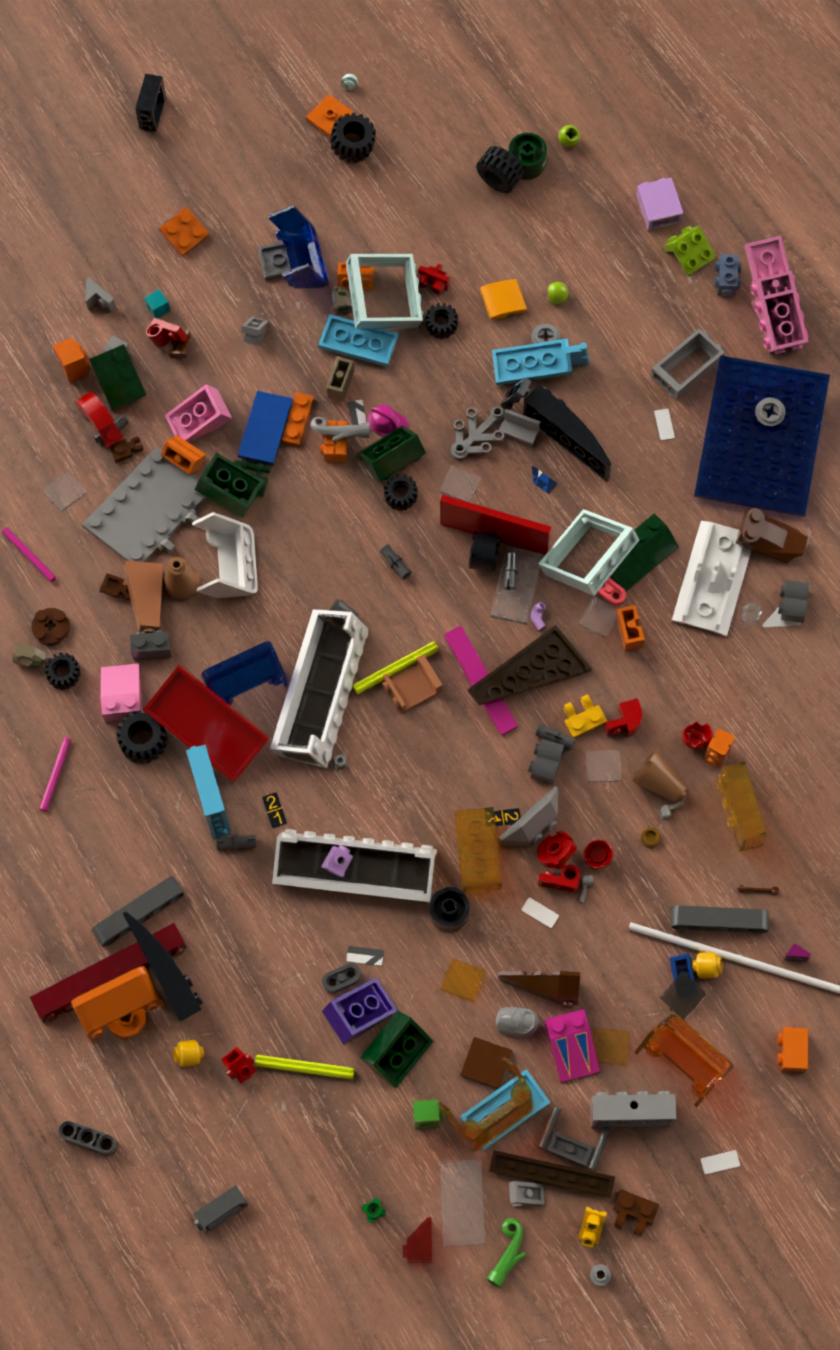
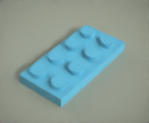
[318,314,399,367]
[460,1069,551,1151]

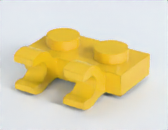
[563,694,607,738]

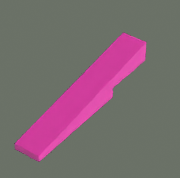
[444,625,518,736]

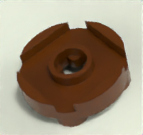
[31,608,70,646]

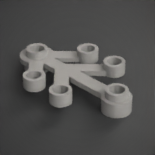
[451,407,505,459]

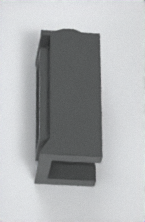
[194,1185,248,1233]

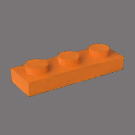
[282,392,314,447]

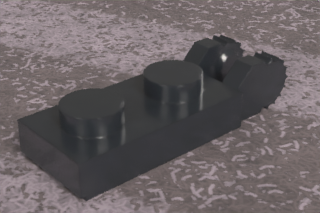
[500,378,531,410]

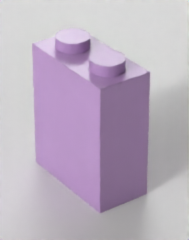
[636,178,684,231]

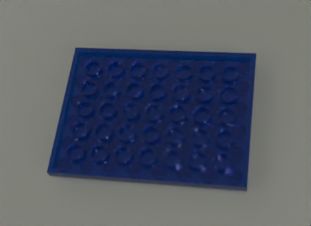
[694,355,830,517]

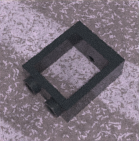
[135,74,166,131]

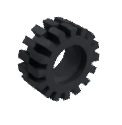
[425,303,458,339]
[384,474,418,510]
[44,652,81,690]

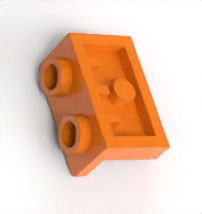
[337,262,374,290]

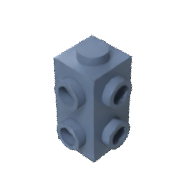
[715,254,742,296]

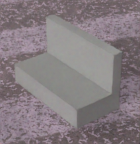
[499,409,540,447]

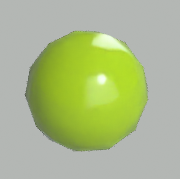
[558,125,580,148]
[548,281,569,305]

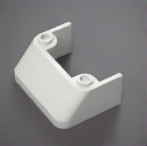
[192,512,258,598]

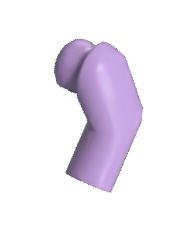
[530,602,547,631]

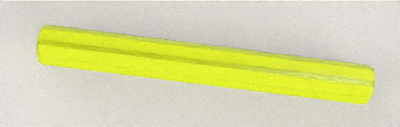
[353,642,439,694]
[255,1055,355,1080]

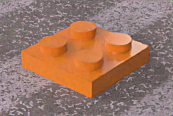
[159,206,210,257]

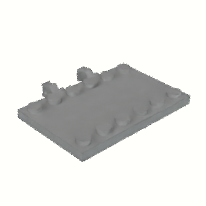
[82,446,207,562]

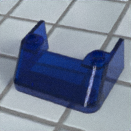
[268,204,329,289]
[201,641,288,706]

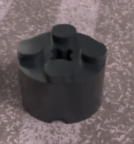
[469,531,501,572]
[429,887,469,932]

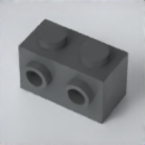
[130,630,172,661]

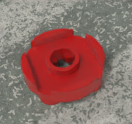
[537,831,577,869]

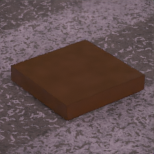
[460,1037,512,1089]

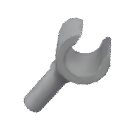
[659,800,685,819]
[579,875,593,903]

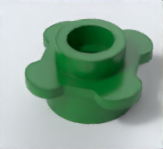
[362,1198,386,1223]

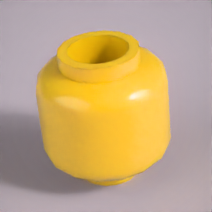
[692,952,723,979]
[173,1040,204,1068]

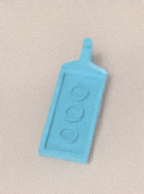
[492,338,590,386]

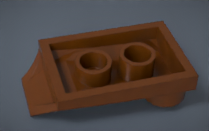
[735,508,808,564]

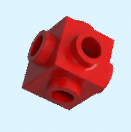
[221,1047,257,1084]

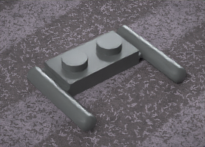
[538,1106,611,1171]

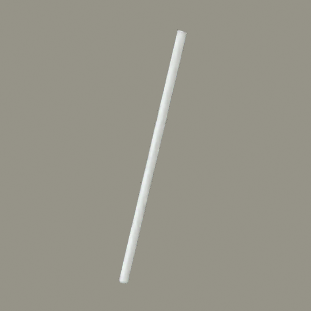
[628,922,840,994]

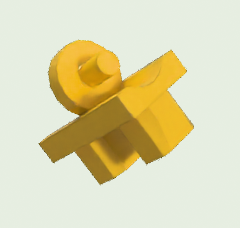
[578,1207,607,1248]

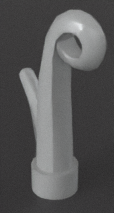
[310,417,370,442]

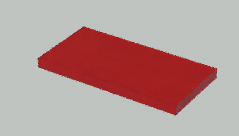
[440,494,551,555]
[143,664,270,783]

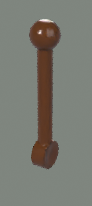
[737,885,779,895]

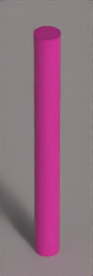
[2,527,56,582]
[39,737,71,812]

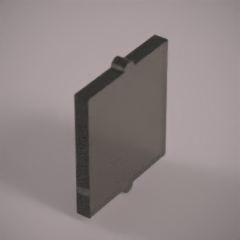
[659,971,707,1020]

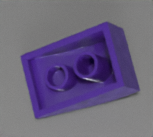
[322,978,398,1045]

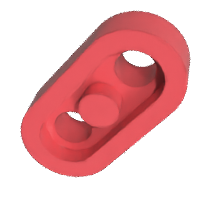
[596,578,626,606]

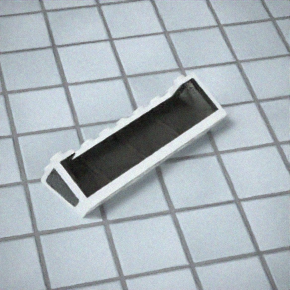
[270,609,368,768]
[272,829,437,902]

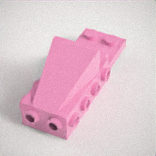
[745,235,809,355]

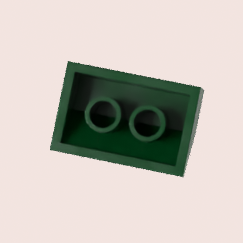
[89,344,147,410]
[357,425,426,482]
[194,452,264,518]
[360,1011,434,1088]

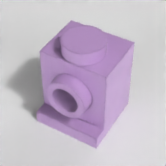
[321,845,353,877]

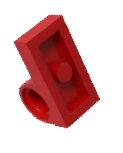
[146,318,188,348]
[538,864,580,894]

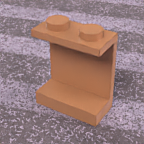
[382,654,443,713]

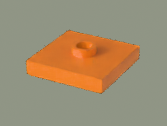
[306,94,354,137]

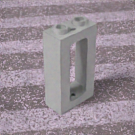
[651,328,725,400]

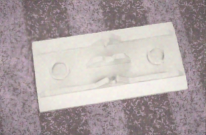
[671,521,751,637]

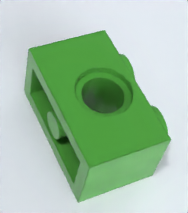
[413,1099,443,1129]

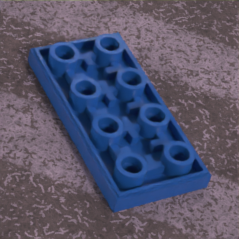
[238,391,293,466]

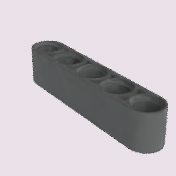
[92,877,184,947]
[670,905,769,933]

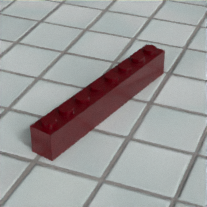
[30,923,187,1022]

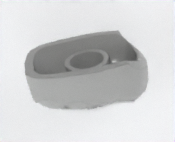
[496,1007,540,1038]

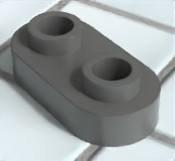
[322,963,361,993]

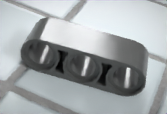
[58,1121,118,1156]

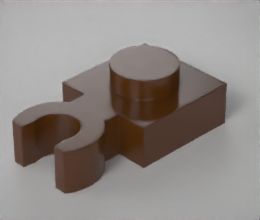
[168,329,192,359]
[109,437,144,463]
[99,573,131,600]

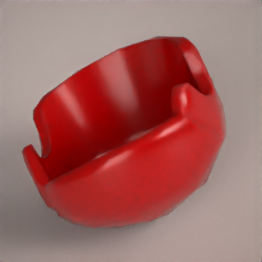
[682,721,713,750]
[584,839,614,869]

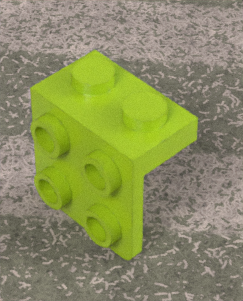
[663,226,715,275]

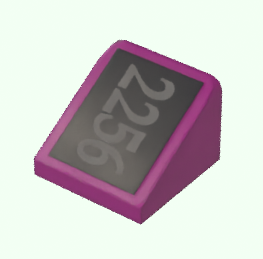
[784,944,811,962]

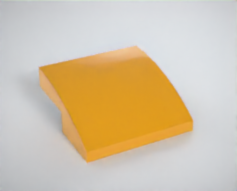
[480,279,527,319]

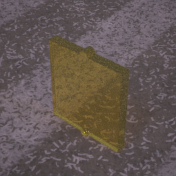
[441,958,485,1002]
[593,1027,630,1065]

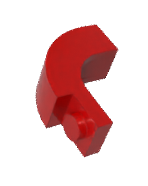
[74,391,123,448]

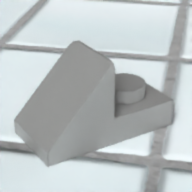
[85,277,116,312]
[241,317,268,345]
[509,1181,545,1207]

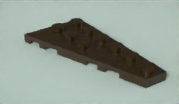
[468,625,592,706]

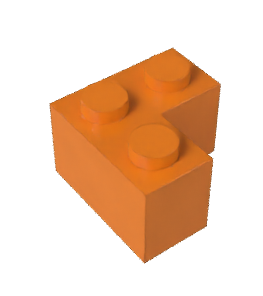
[53,337,90,383]

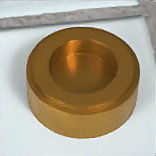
[641,827,661,848]

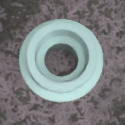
[341,74,358,90]

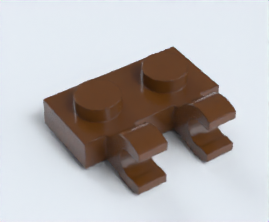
[613,1189,660,1236]

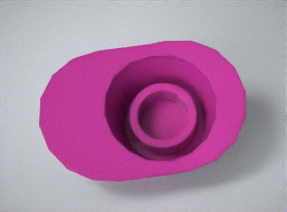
[367,405,409,437]

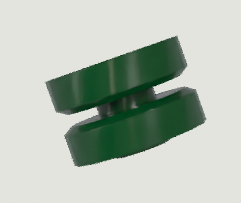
[508,133,547,179]

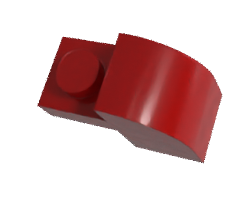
[605,698,642,737]

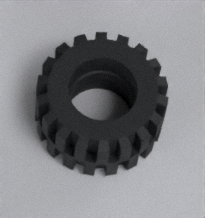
[330,113,376,163]
[476,146,524,193]
[116,710,167,764]

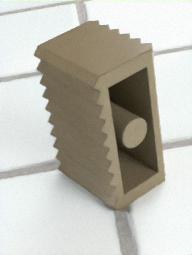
[326,357,355,402]

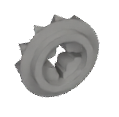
[531,324,560,344]
[755,398,785,427]

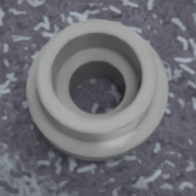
[590,1264,611,1286]

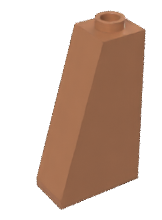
[124,560,163,633]

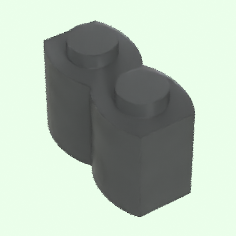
[778,580,809,623]
[528,739,564,785]

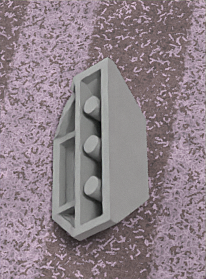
[498,786,558,847]

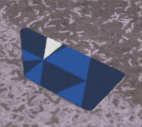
[532,466,557,493]

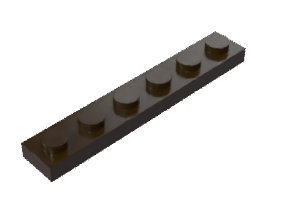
[489,1150,615,1198]

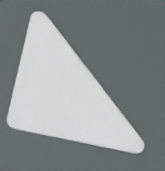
[762,607,801,627]

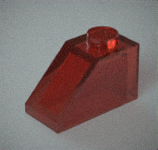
[403,1217,432,1263]

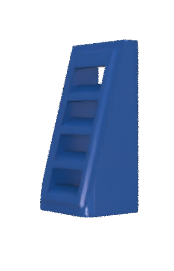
[669,953,698,997]

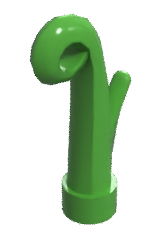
[486,1218,526,1288]

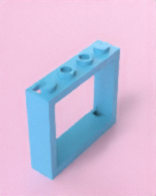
[186,745,232,839]

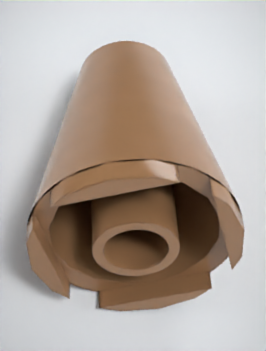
[163,557,200,601]
[632,750,687,802]

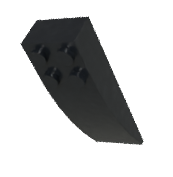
[523,384,611,482]
[122,910,203,1021]

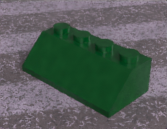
[599,513,679,592]

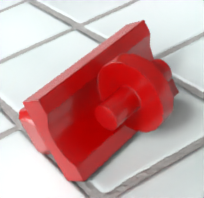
[418,264,450,295]

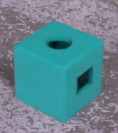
[144,289,170,319]

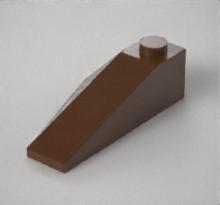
[498,971,580,1008]

